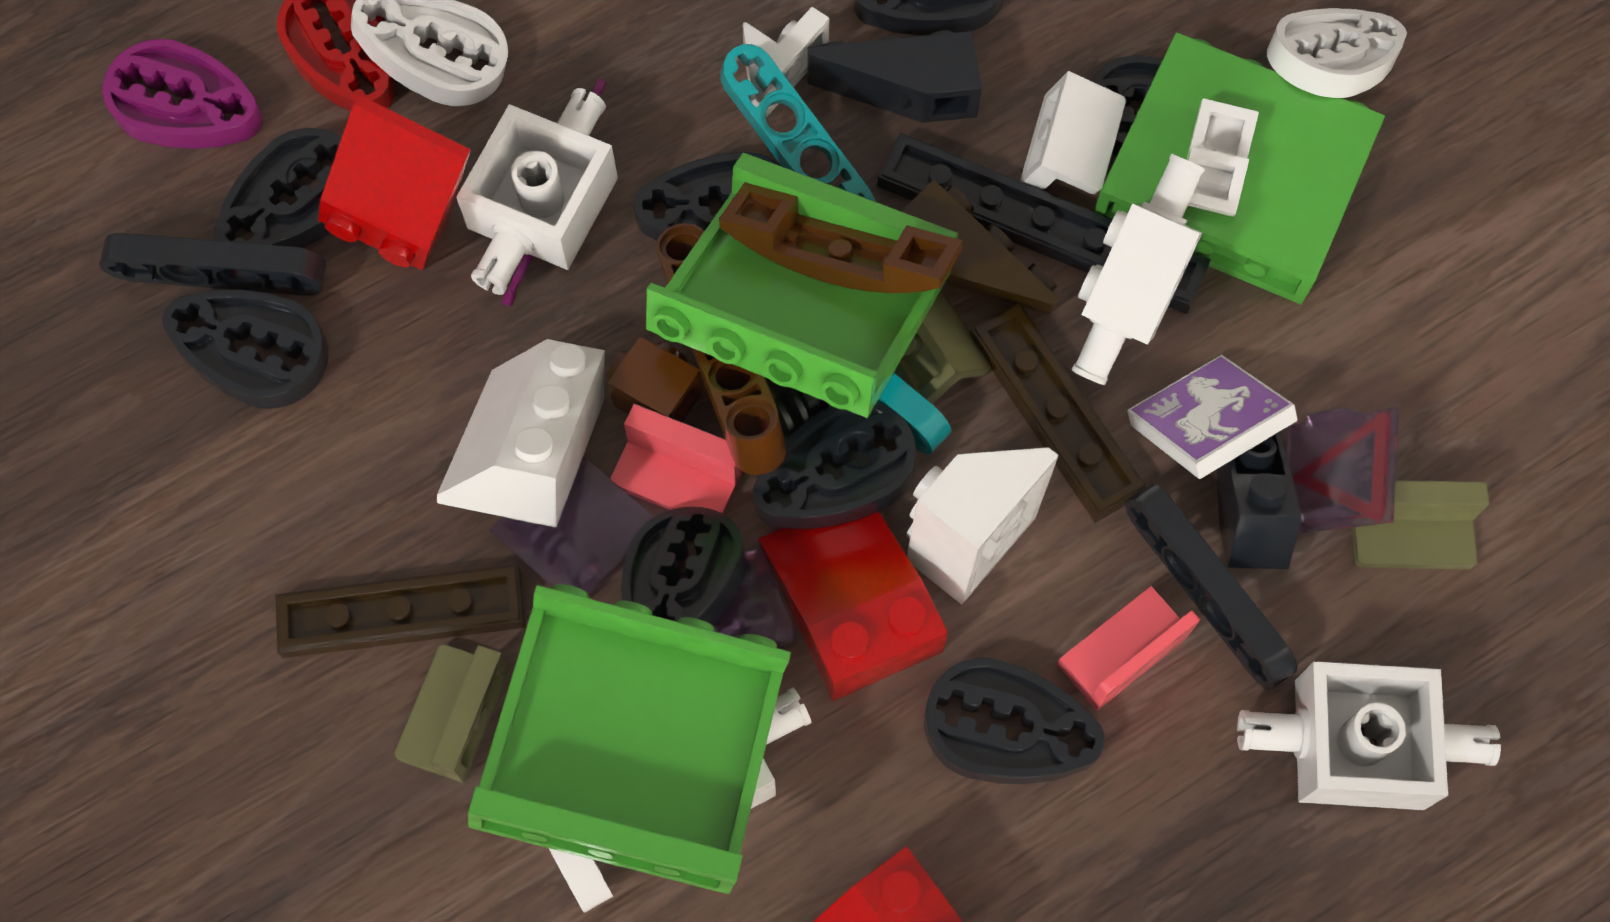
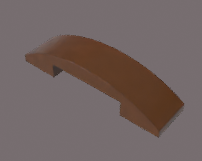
[719,182,963,293]

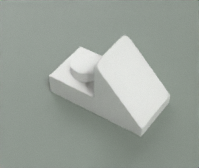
[743,7,829,117]

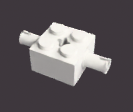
[456,88,618,295]
[1071,154,1206,385]
[1237,661,1501,810]

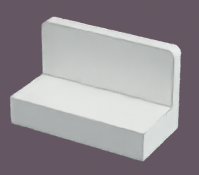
[1020,71,1126,194]

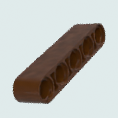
[656,223,786,475]

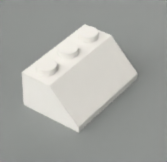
[437,339,605,527]
[906,447,1058,605]

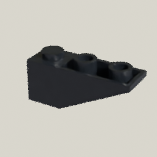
[807,30,982,123]
[1216,431,1302,569]

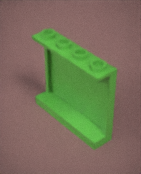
[1095,32,1385,305]
[646,152,958,418]
[468,584,791,894]

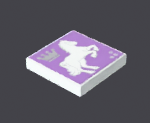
[1127,355,1297,479]

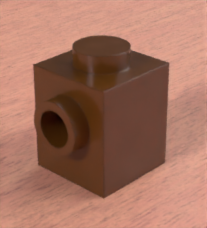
[607,336,702,422]

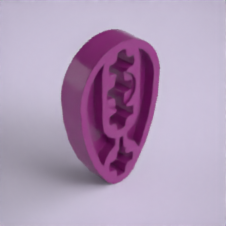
[102,39,263,149]

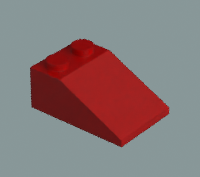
[318,94,471,271]
[758,511,948,701]

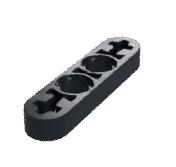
[99,233,326,296]
[1125,483,1298,690]

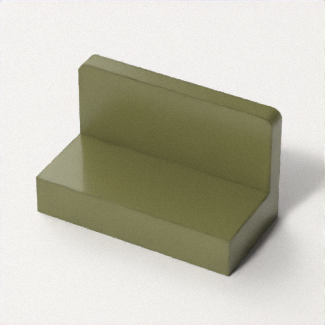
[894,291,992,404]
[1350,480,1489,570]
[395,644,510,783]

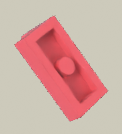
[610,404,743,514]
[1056,586,1201,711]

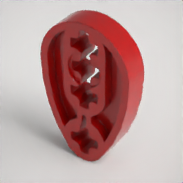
[277,0,396,111]

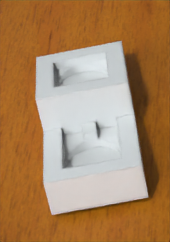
[1186,98,1259,217]

